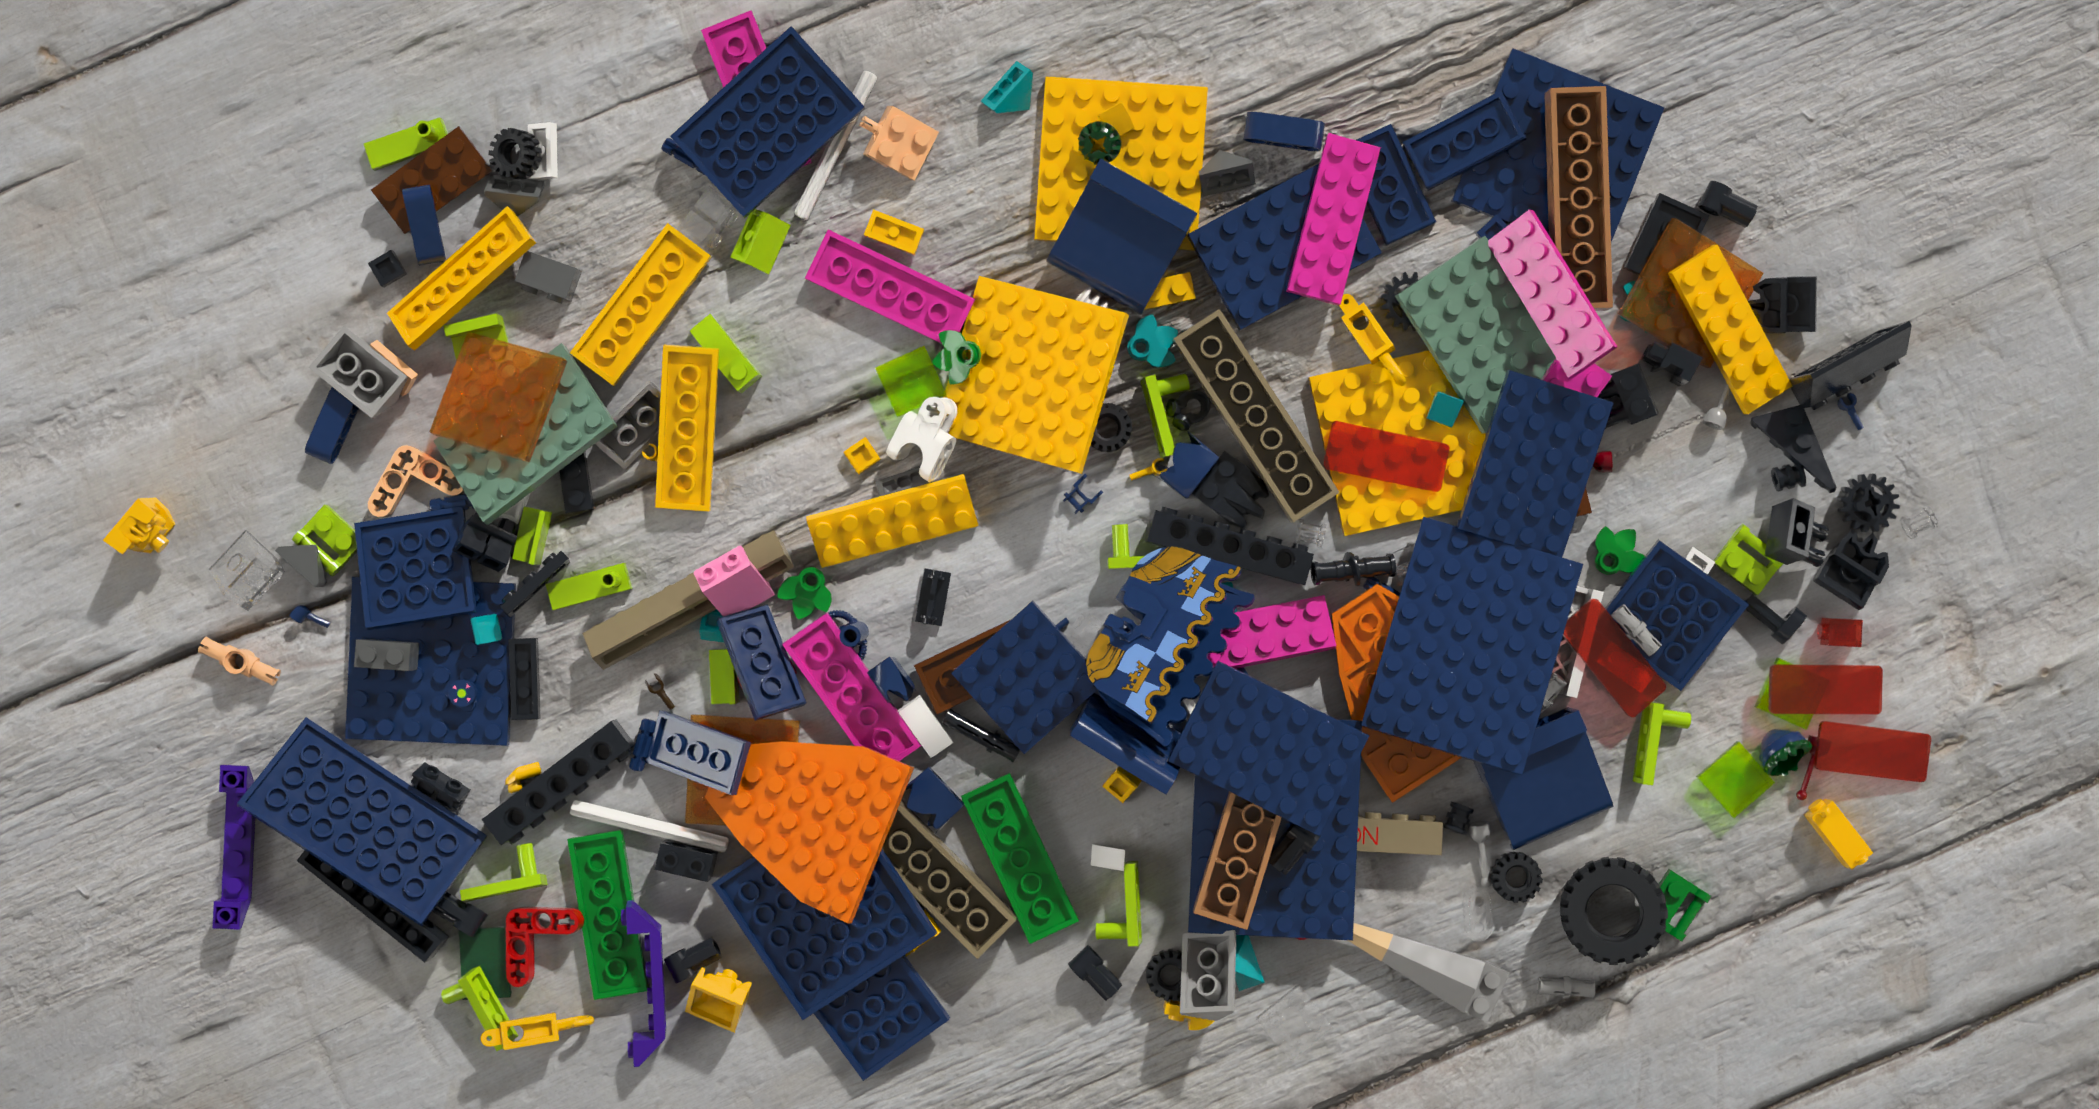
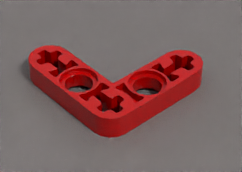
[506,907,584,987]

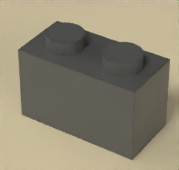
[515,251,582,304]
[354,639,419,671]

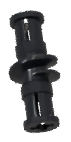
[1310,552,1396,586]

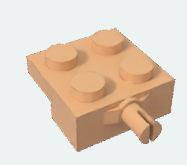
[859,106,939,180]

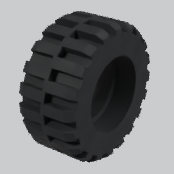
[1560,857,1668,965]

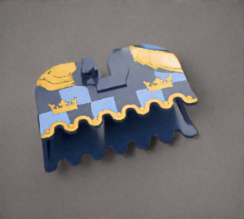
[1086,546,1255,748]

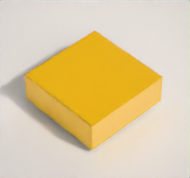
[843,437,881,474]

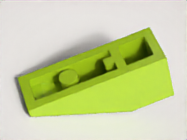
[690,314,762,393]

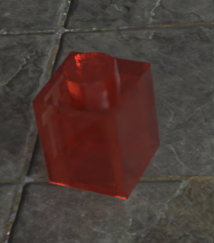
[1817,618,1863,647]

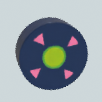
[448,679,478,707]

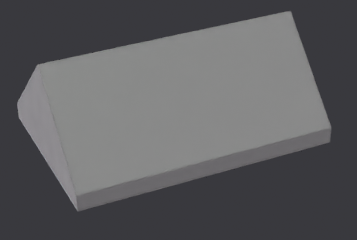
[308,326,408,419]
[595,381,661,470]
[1180,930,1236,1021]

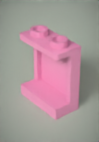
[694,546,775,616]

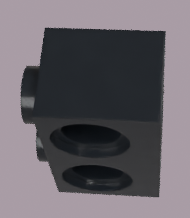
[654,840,718,882]

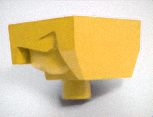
[103,498,175,554]
[685,967,752,1033]

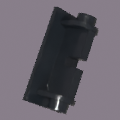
[915,568,951,626]
[411,762,471,810]

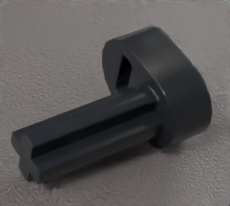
[1745,594,1807,644]

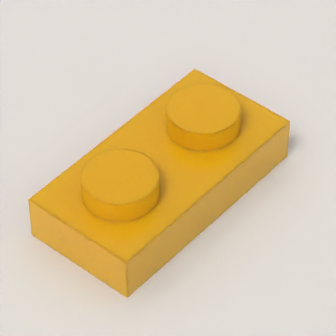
[864,209,925,255]
[1144,272,1196,310]

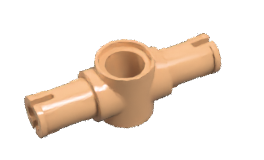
[198,637,281,686]

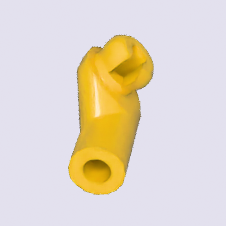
[505,762,542,793]

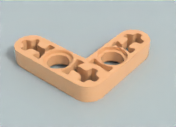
[368,445,465,517]

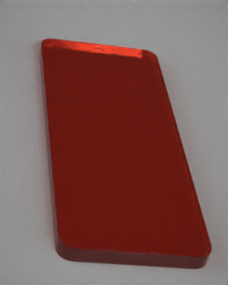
[1323,421,1449,492]
[1563,598,1666,717]
[1768,664,1883,715]
[1814,721,1931,782]

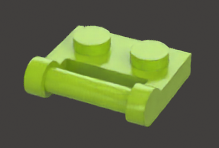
[292,504,357,577]
[1713,524,1783,595]

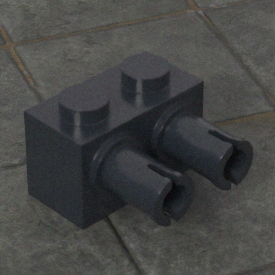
[1597,363,1659,429]
[1765,498,1829,567]

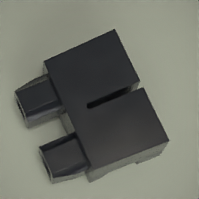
[1641,341,1703,387]
[452,511,517,572]

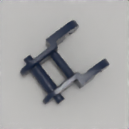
[1063,474,1103,514]

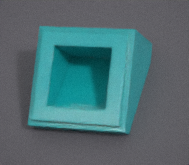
[1426,392,1464,428]
[699,609,724,642]
[471,614,502,645]

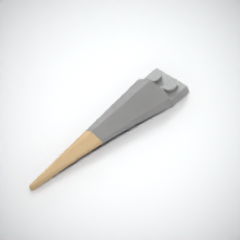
[1347,923,1510,1023]

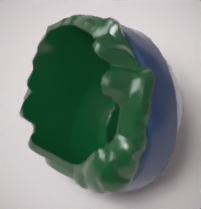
[1759,729,1812,776]

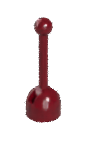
[1593,451,1613,473]
[1796,735,1831,801]

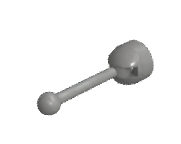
[1702,384,1730,430]
[1468,821,1492,887]

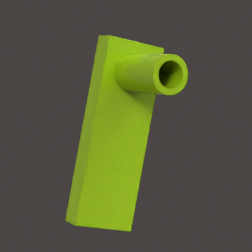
[363,117,448,171]
[1140,373,1190,458]
[1108,524,1144,569]
[545,563,632,610]
[1632,701,1691,786]
[460,843,548,901]
[1095,861,1142,946]
[441,966,518,1051]

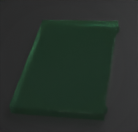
[458,927,512,1000]

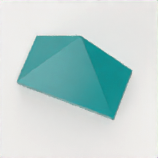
[981,61,1033,114]
[1235,935,1265,991]

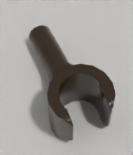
[645,673,675,710]

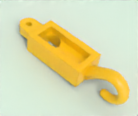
[1339,294,1406,386]
[480,1012,594,1050]

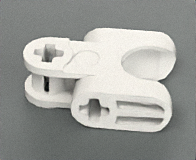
[886,397,957,482]

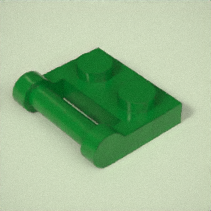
[1639,869,1712,942]

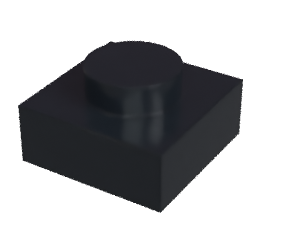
[368,250,407,288]

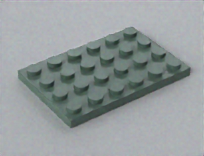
[1395,236,1556,434]
[434,343,618,525]

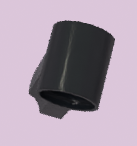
[1698,180,1758,228]
[1268,823,1321,876]
[433,892,488,938]
[664,937,722,984]
[1068,945,1122,1001]

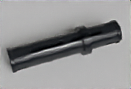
[942,709,1020,763]

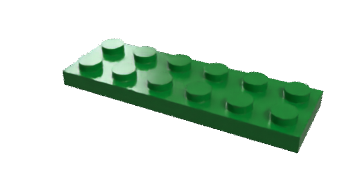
[961,773,1079,944]
[567,829,649,1000]

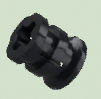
[1771,464,1806,492]
[1443,801,1474,835]

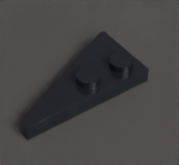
[1750,404,1837,493]

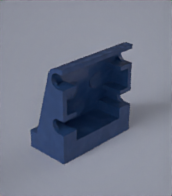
[1046,159,1197,315]
[1070,691,1181,795]
[1473,707,1614,850]

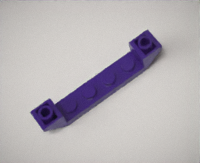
[212,765,256,930]
[621,900,666,1067]

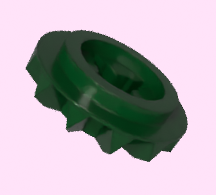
[1078,121,1121,165]

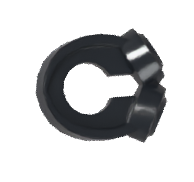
[1166,390,1210,431]

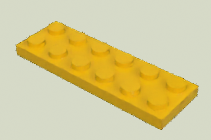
[387,206,536,351]
[570,223,712,386]
[1668,245,1792,414]
[655,344,719,512]
[806,474,978,568]

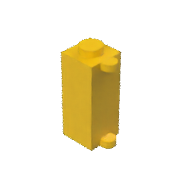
[1804,799,1873,870]

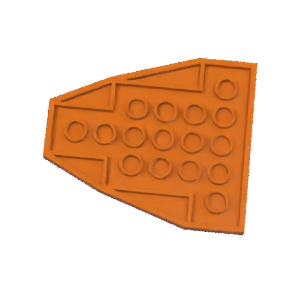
[1332,584,1462,803]
[705,741,914,923]

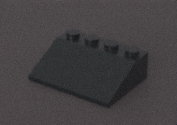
[1789,321,1912,410]

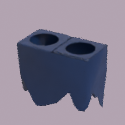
[1152,431,1219,499]
[867,657,916,707]
[906,766,964,834]

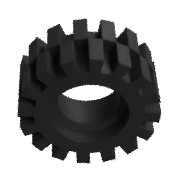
[489,128,542,180]
[1090,403,1132,452]
[1490,851,1543,903]
[1146,949,1182,1001]

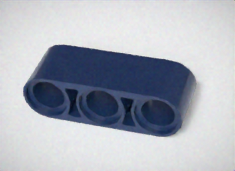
[1243,112,1325,152]
[402,185,446,266]
[305,387,359,465]

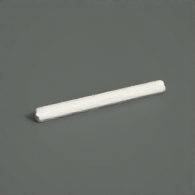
[794,71,877,220]
[570,800,729,853]

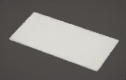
[1091,844,1125,871]

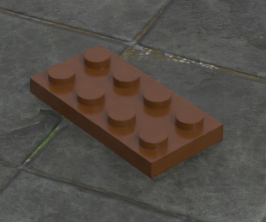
[371,126,493,234]
[914,620,1010,714]

